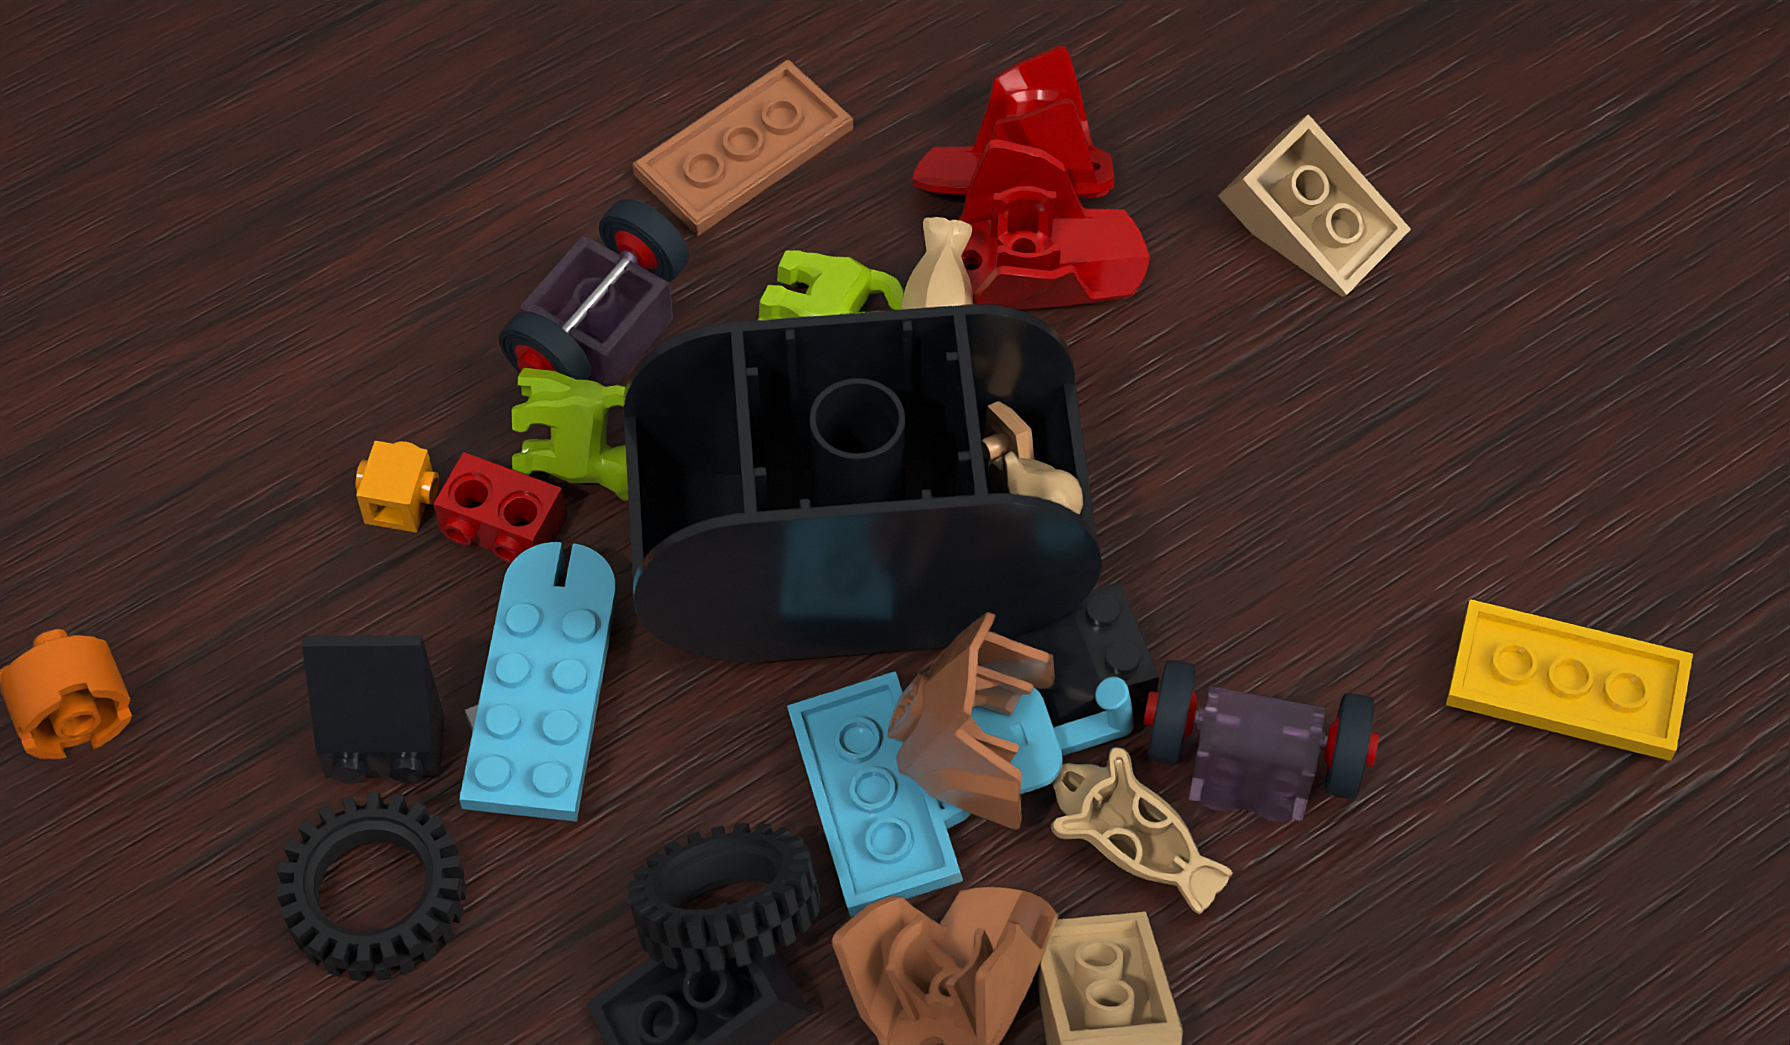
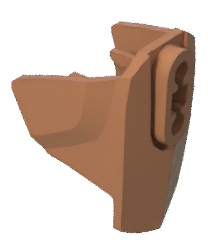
[887,612,1055,830]
[832,887,1058,1045]

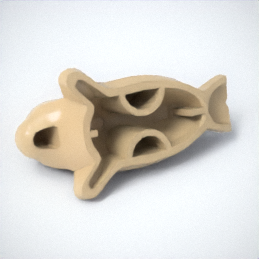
[901,217,974,309]
[988,451,1083,514]
[1051,747,1233,914]

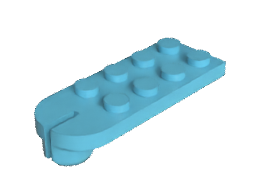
[459,542,617,821]

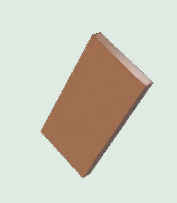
[632,59,853,236]

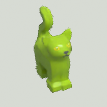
[758,250,905,320]
[512,368,628,501]

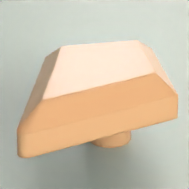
[981,401,1034,461]

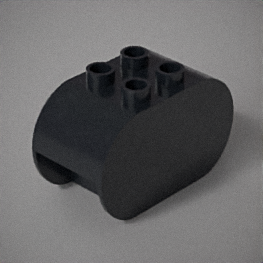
[623,304,1102,662]

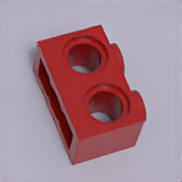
[433,452,567,563]

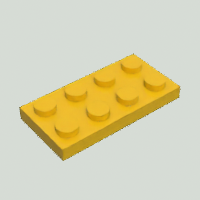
[1446,599,1693,761]

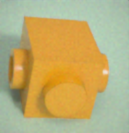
[355,441,439,533]

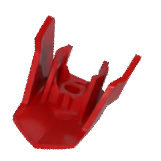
[912,46,1114,199]
[958,139,1150,309]

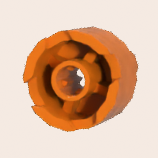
[0,629,132,759]

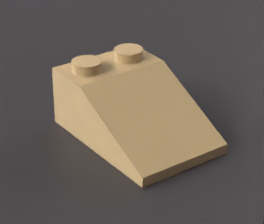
[1218,115,1411,297]
[1036,912,1182,1045]

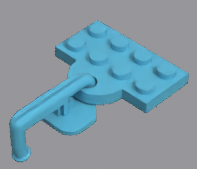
[787,671,1134,917]

